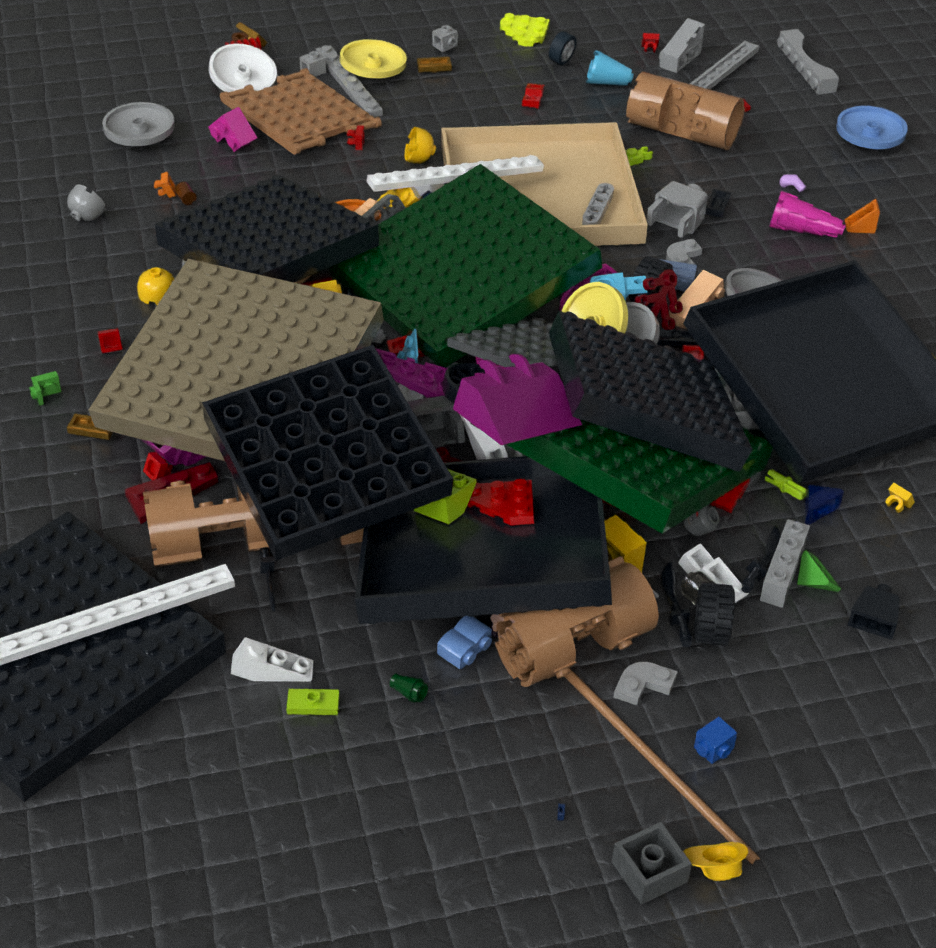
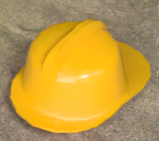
[683,842,748,881]

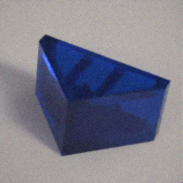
[805,485,844,525]

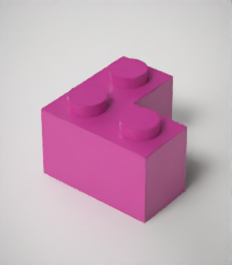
[208,107,257,152]

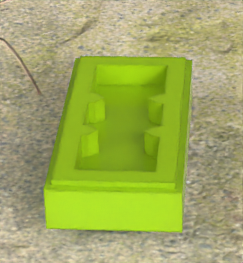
[287,689,340,715]

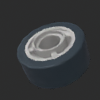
[549,31,577,65]

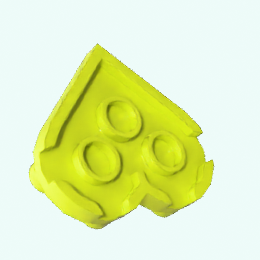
[500,13,550,47]

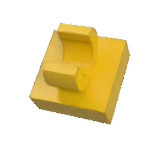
[886,482,915,513]

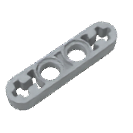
[582,183,614,225]

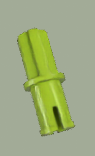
[765,469,807,500]

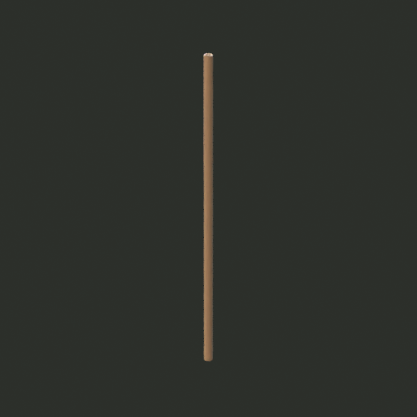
[564,669,760,864]

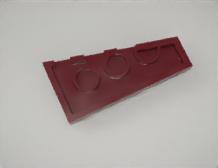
[125,462,218,524]

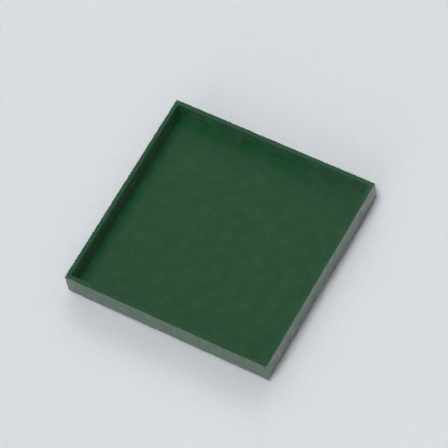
[329,164,603,368]
[470,372,773,534]

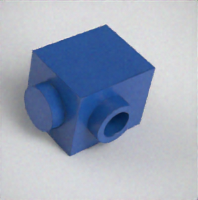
[694,717,737,764]

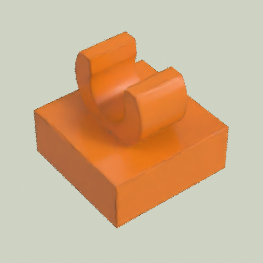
[154,171,176,198]

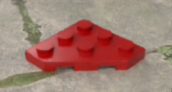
[467,479,534,525]

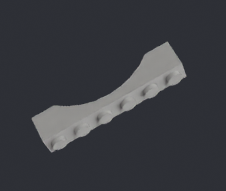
[777,29,839,95]

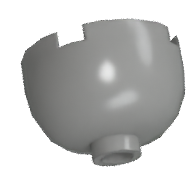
[67,184,106,221]

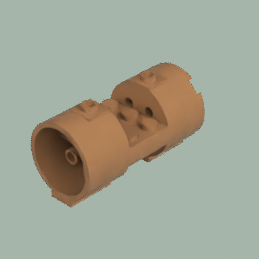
[626,72,745,150]
[143,481,269,568]
[490,556,659,687]

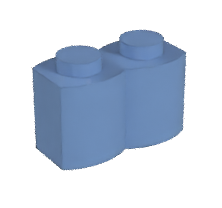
[437,616,492,669]

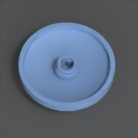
[836,106,908,149]

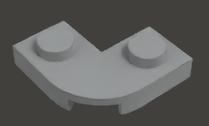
[666,239,702,265]
[613,662,678,705]

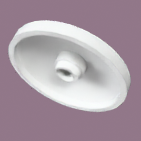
[209,44,277,92]

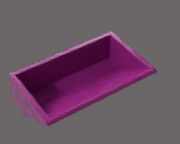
[453,354,582,445]

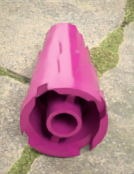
[769,191,846,237]

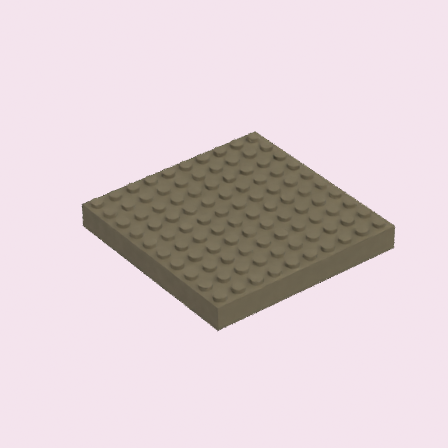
[89,259,384,461]

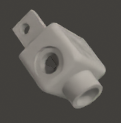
[646,181,708,238]

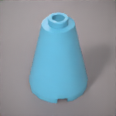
[586,50,634,86]

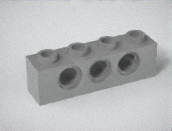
[760,519,810,608]

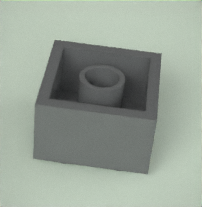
[612,822,692,905]

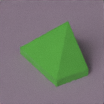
[797,550,841,592]

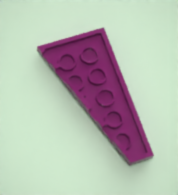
[375,348,448,398]

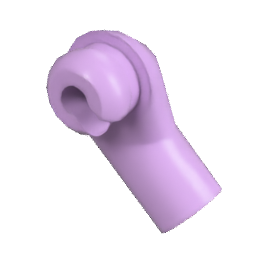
[779,174,806,193]

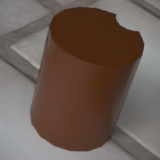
[175,182,197,205]

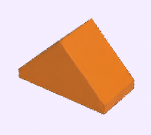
[844,199,880,234]

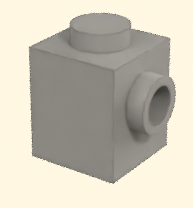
[300,51,327,77]

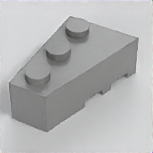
[659,18,705,73]

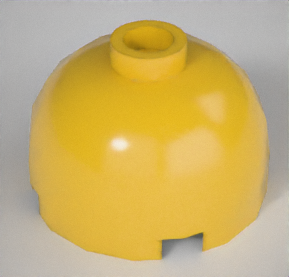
[404,127,436,164]
[137,267,175,305]

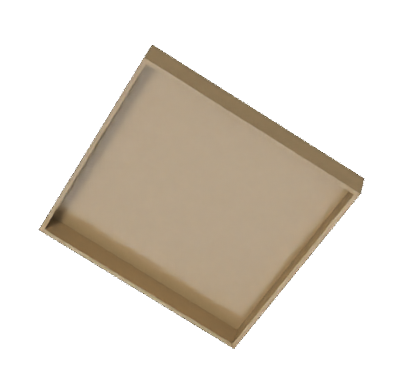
[441,122,648,246]

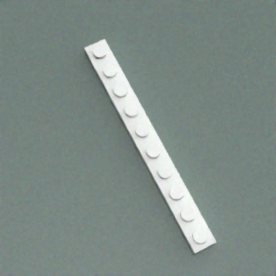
[367,155,544,192]
[0,564,235,665]

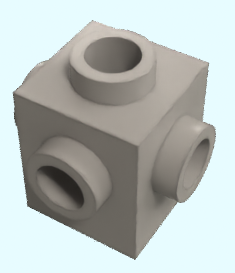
[432,25,458,52]

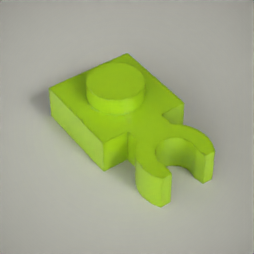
[625,147,653,166]

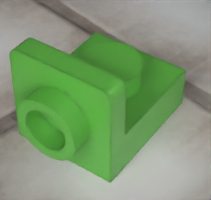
[29,371,61,406]

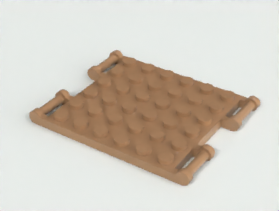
[220,68,382,155]

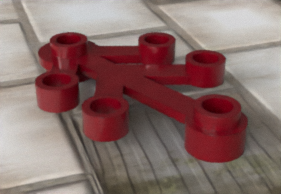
[635,269,683,330]

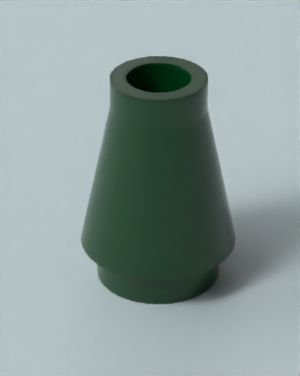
[389,673,428,703]

